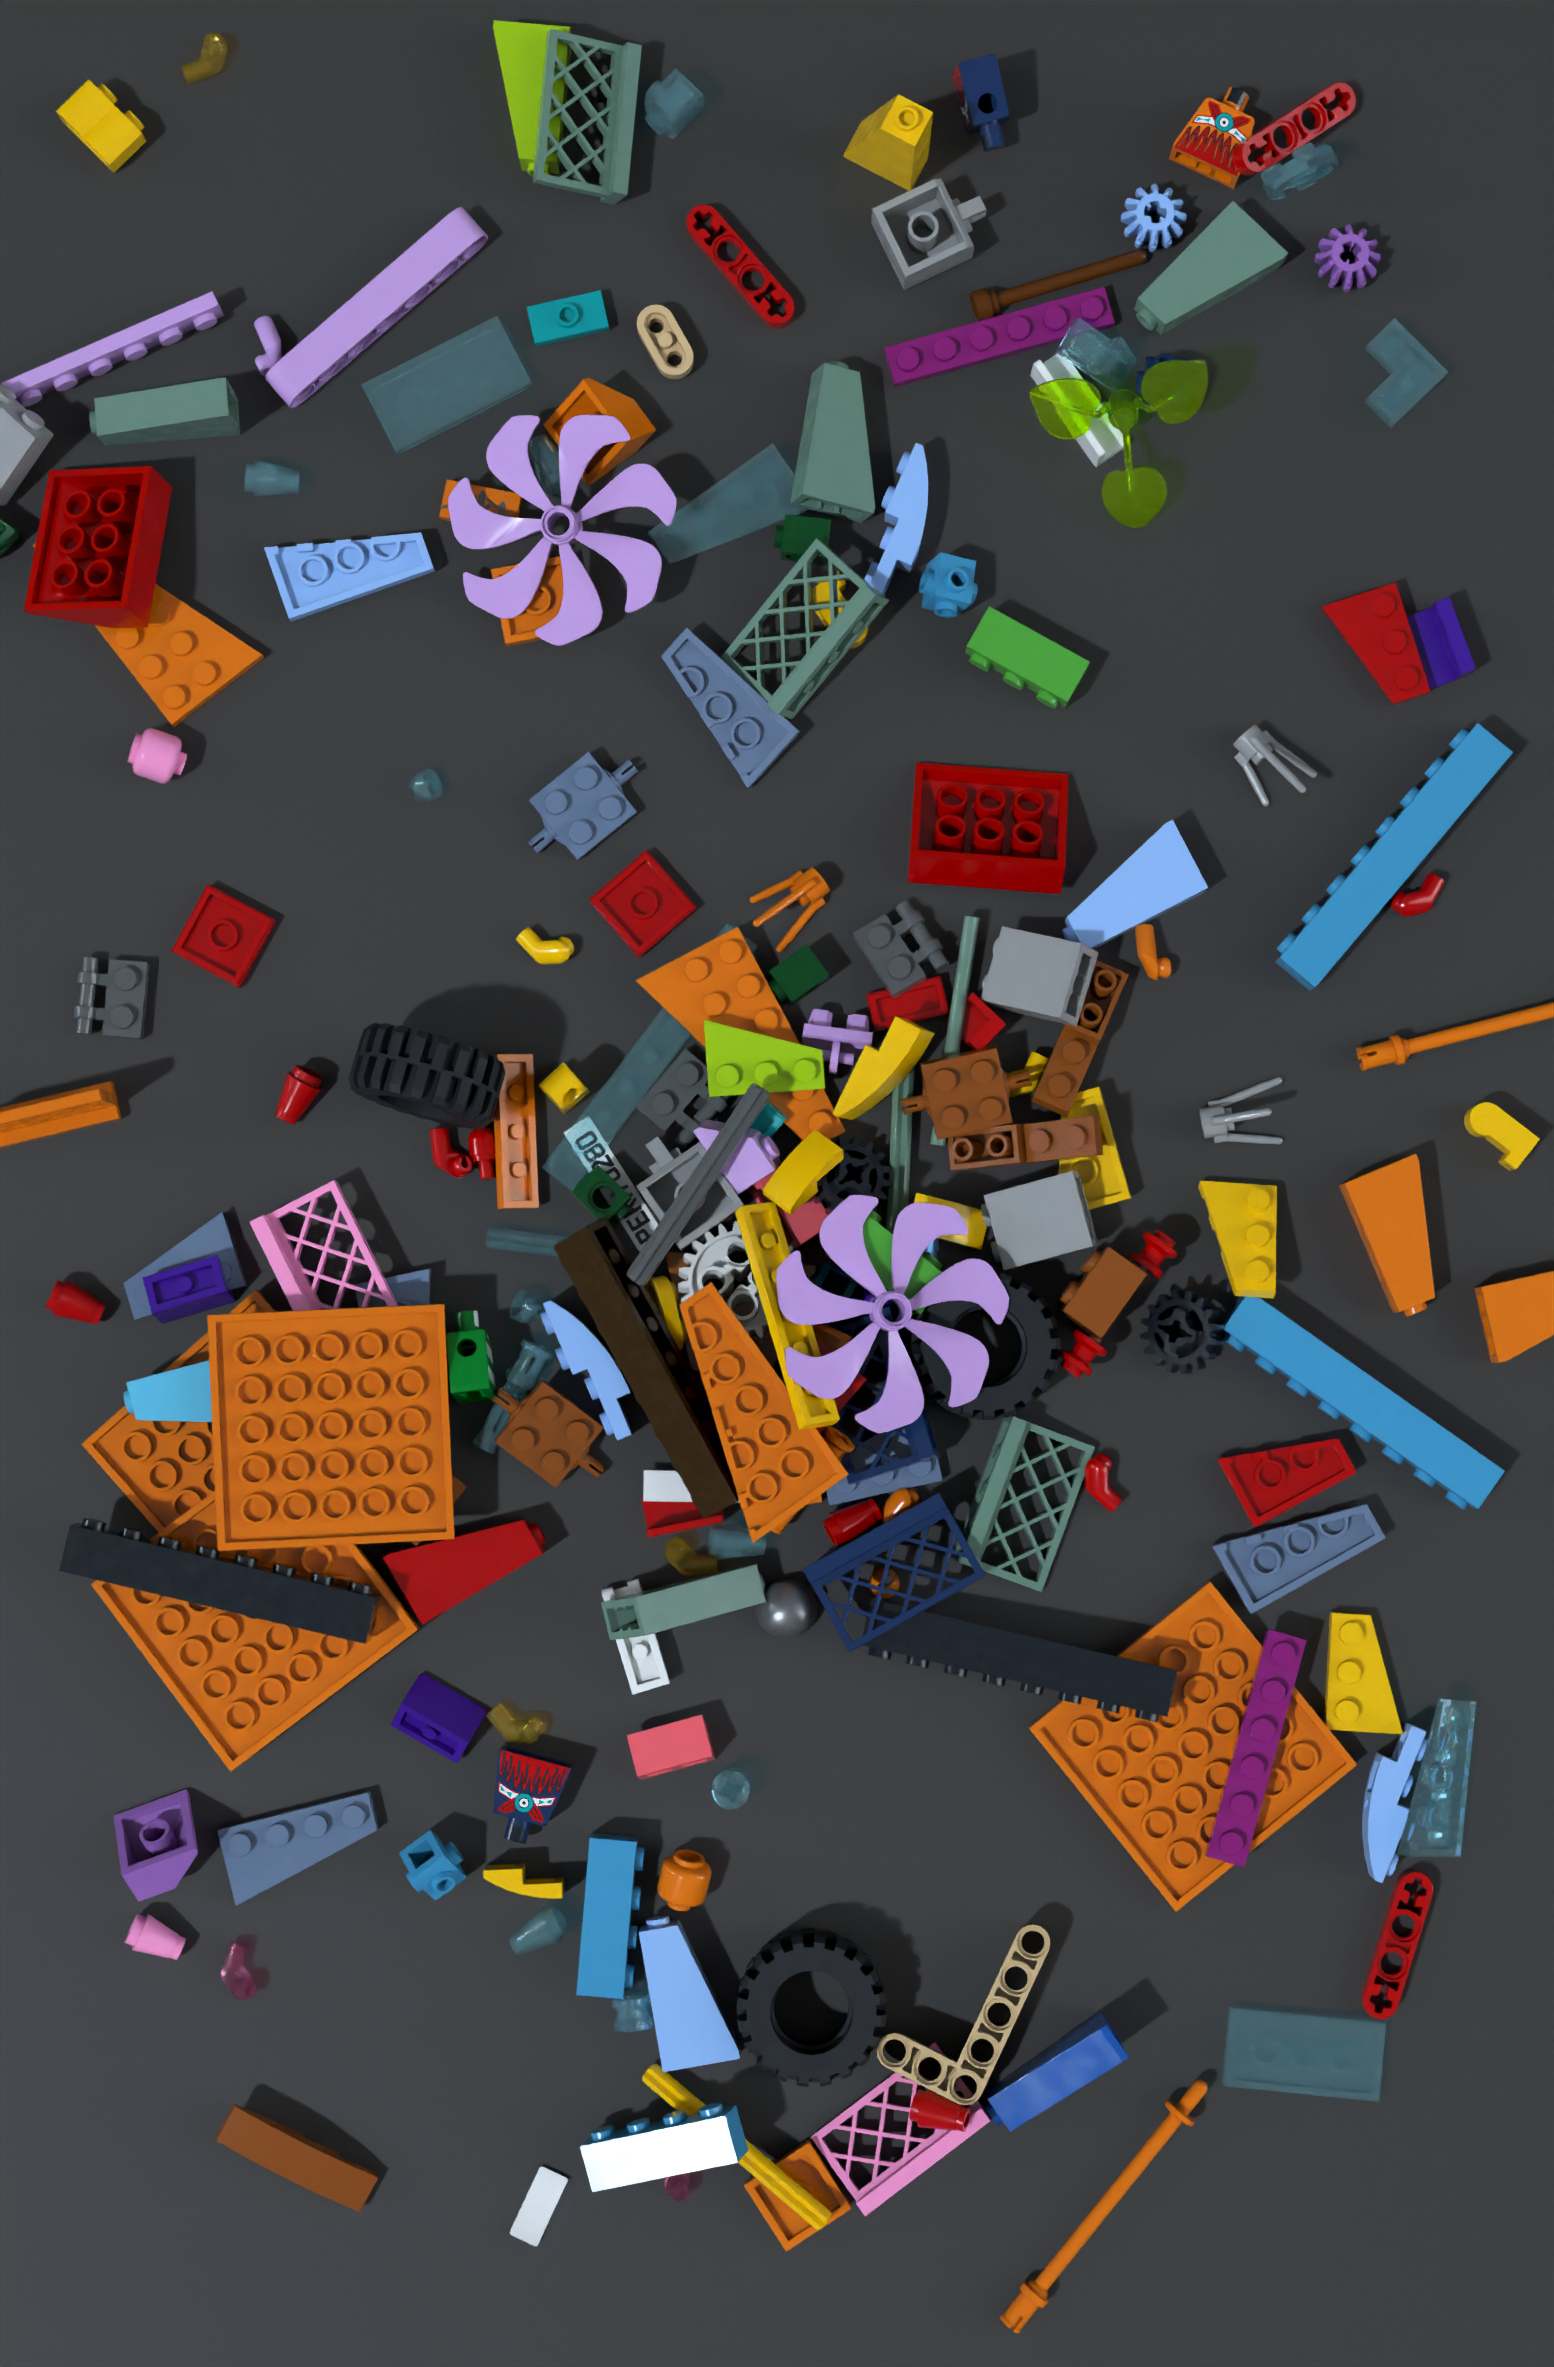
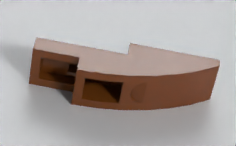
[1031,960,1129,1117]
[947,1116,1103,1171]

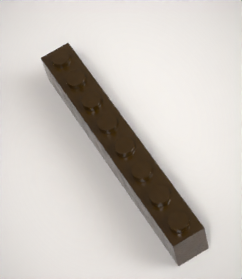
[553,1217,739,1519]

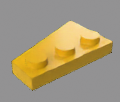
[1058,1087,1131,1210]
[1198,1181,1277,1299]
[1324,1612,1403,1734]

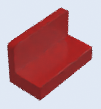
[641,1498,725,1538]

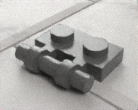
[853,900,949,999]
[74,957,150,1040]
[636,1048,730,1149]

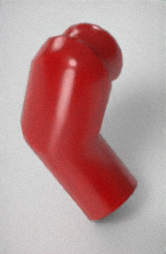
[1391,873,1445,917]
[429,1128,473,1178]
[1085,1453,1123,1513]

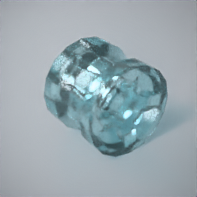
[711,1767,750,1810]
[612,1993,653,2032]

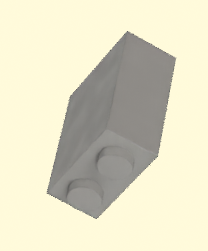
[0,384,54,506]
[981,926,1098,1027]
[981,1170,1099,1270]

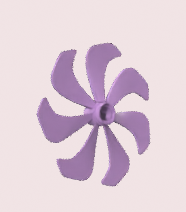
[448,415,677,646]
[776,1195,1010,1433]

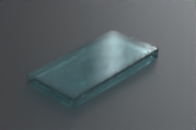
[361,316,532,455]
[1222,2006,1386,2102]

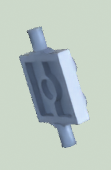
[527,752,638,861]

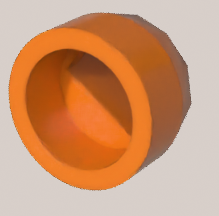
[869,1567,900,1599]

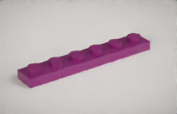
[884,287,1115,388]
[1205,1628,1307,1867]

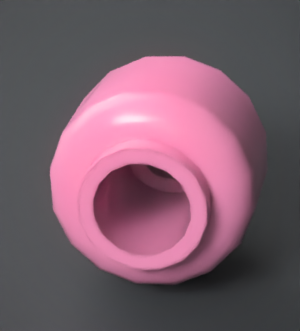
[127,728,187,784]

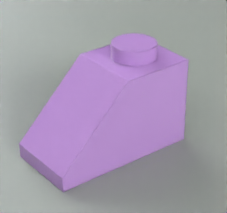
[693,1119,781,1195]

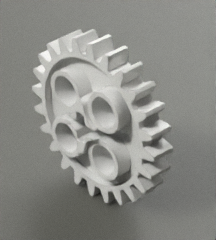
[678,1221,793,1343]

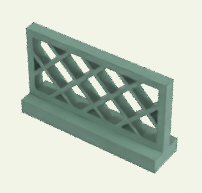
[533,29,642,205]
[720,538,889,719]
[952,1416,1095,1592]

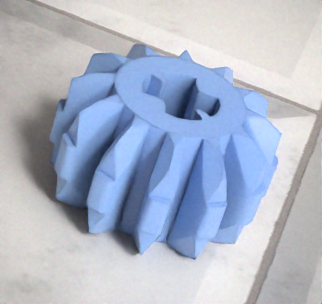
[1121,183,1187,253]

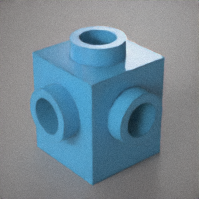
[919,552,978,618]
[399,1830,467,1901]

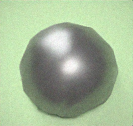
[755,1579,818,1638]

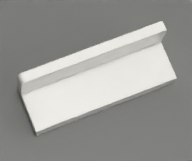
[1030,350,1128,467]

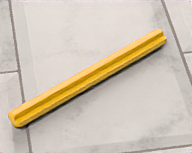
[642,2063,832,2230]

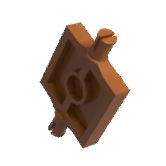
[900,1046,1032,1140]
[492,1379,606,1488]

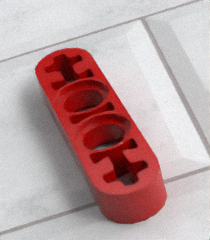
[1232,82,1356,176]
[686,204,795,329]
[1361,1869,1433,2019]

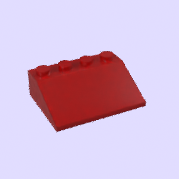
[24,466,172,628]
[907,762,1069,894]

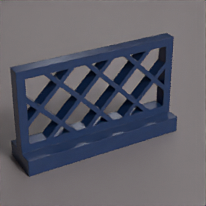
[831,1306,941,1485]
[802,1493,986,1652]

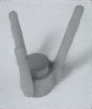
[1233,724,1317,806]
[1200,1077,1283,1145]

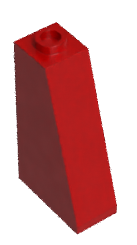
[383,1518,547,1625]

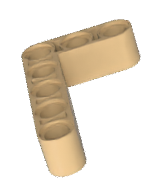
[876,1924,1051,2105]

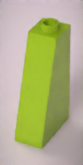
[493,20,571,176]

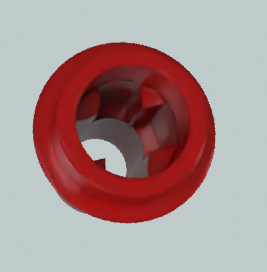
[274,1065,323,1125]
[45,1280,106,1325]
[822,1498,883,1548]
[910,2089,971,2132]

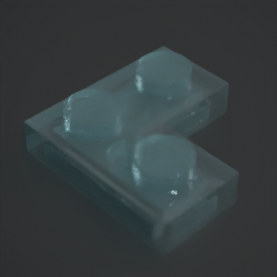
[1365,318,1448,429]

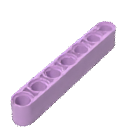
[265,207,488,408]

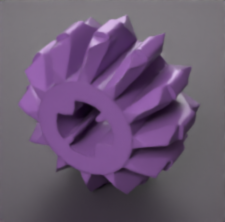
[1314,224,1381,293]

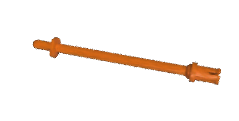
[1356,1002,1554,1071]
[999,2080,1208,2334]

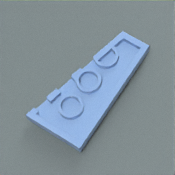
[264,532,435,622]

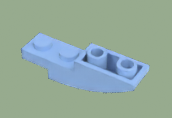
[864,443,928,595]
[540,1300,633,1441]
[1362,1722,1428,1883]

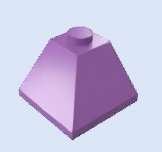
[113,1789,198,1902]

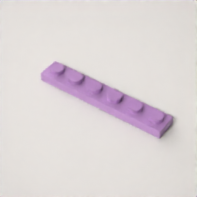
[2,291,224,407]

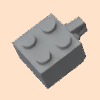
[871,178,987,290]
[636,1136,744,1251]

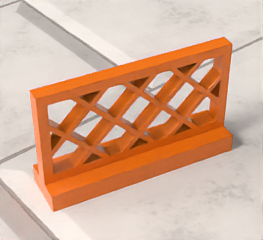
[0,1081,122,1148]

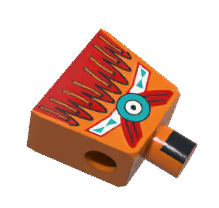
[1169,87,1255,189]

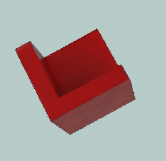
[946,993,1006,1051]

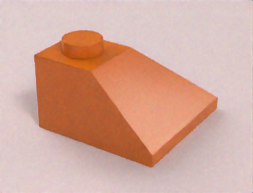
[543,378,656,486]

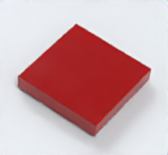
[589,850,697,959]
[171,884,277,988]

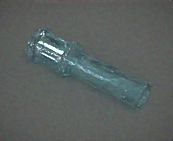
[473,1338,554,1454]

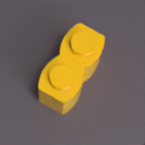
[56,79,146,173]

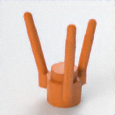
[749,867,830,953]

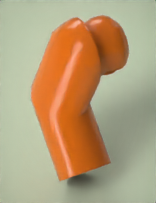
[1135,924,1171,981]
[881,1487,920,1524]

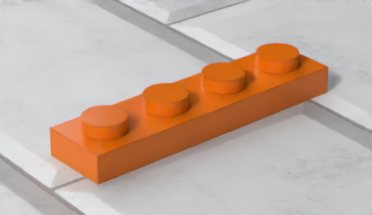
[493,1054,539,1209]

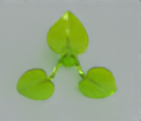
[1030,359,1208,528]

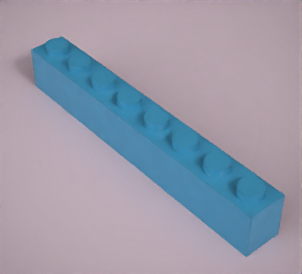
[1275,723,1513,991]
[1222,1296,1505,1510]

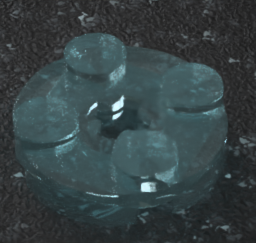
[1260,143,1339,201]

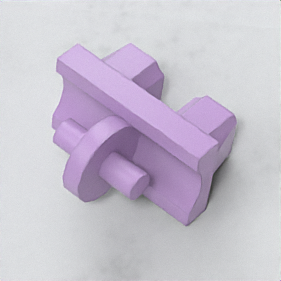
[802,1009,873,1074]

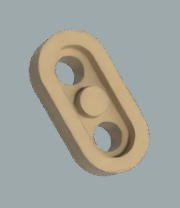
[637,305,694,379]

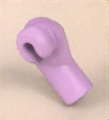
[254,316,282,376]

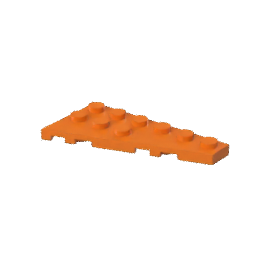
[33,543,265,727]
[635,927,845,1141]
[679,1282,849,1544]

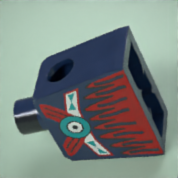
[952,53,1010,152]
[493,1745,574,1843]

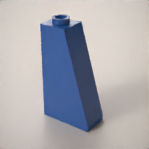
[985,2010,1129,2132]

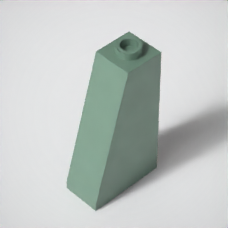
[1134,201,1288,335]
[790,361,875,523]
[89,377,240,446]
[601,1564,766,1640]

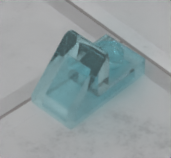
[1056,318,1137,394]

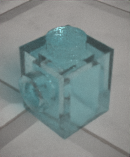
[644,68,704,139]

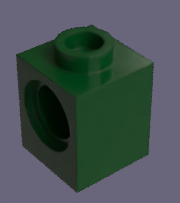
[774,514,831,565]
[768,944,829,1005]
[571,1165,633,1225]

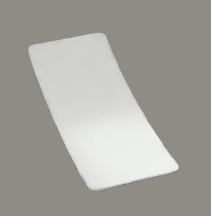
[510,2166,568,2246]

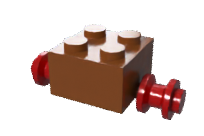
[1057,1230,1178,1379]

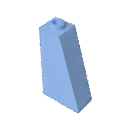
[1062,819,1208,949]
[639,1915,741,2072]

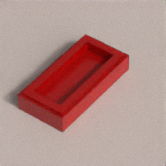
[866,976,950,1033]

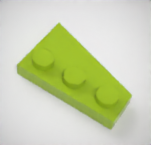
[703,1019,825,1097]

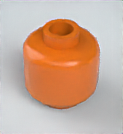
[657,1849,712,1911]

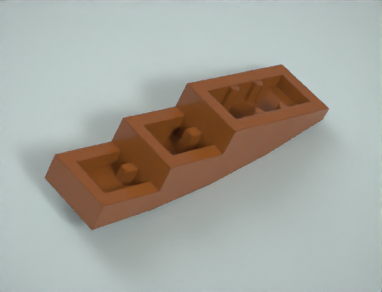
[215,2104,378,2212]

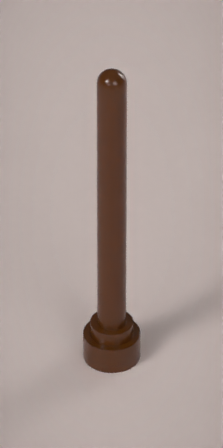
[969,249,1148,322]

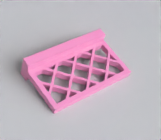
[250,1180,398,1311]
[811,2042,992,2216]

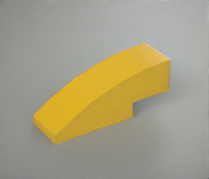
[832,1016,935,1120]

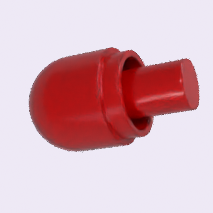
[468,1126,496,1180]

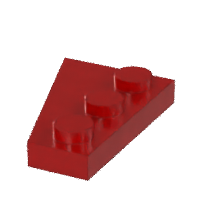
[1321,582,1431,705]
[1216,1438,1357,1528]

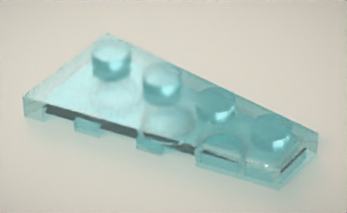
[648,443,811,565]
[1398,1698,1476,1857]

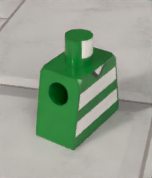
[446,1311,496,1405]

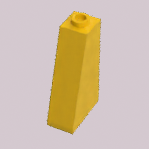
[843,94,933,191]

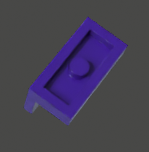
[1407,597,1476,690]
[143,1255,235,1324]
[390,1673,487,1763]

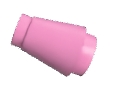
[124,1914,186,1960]

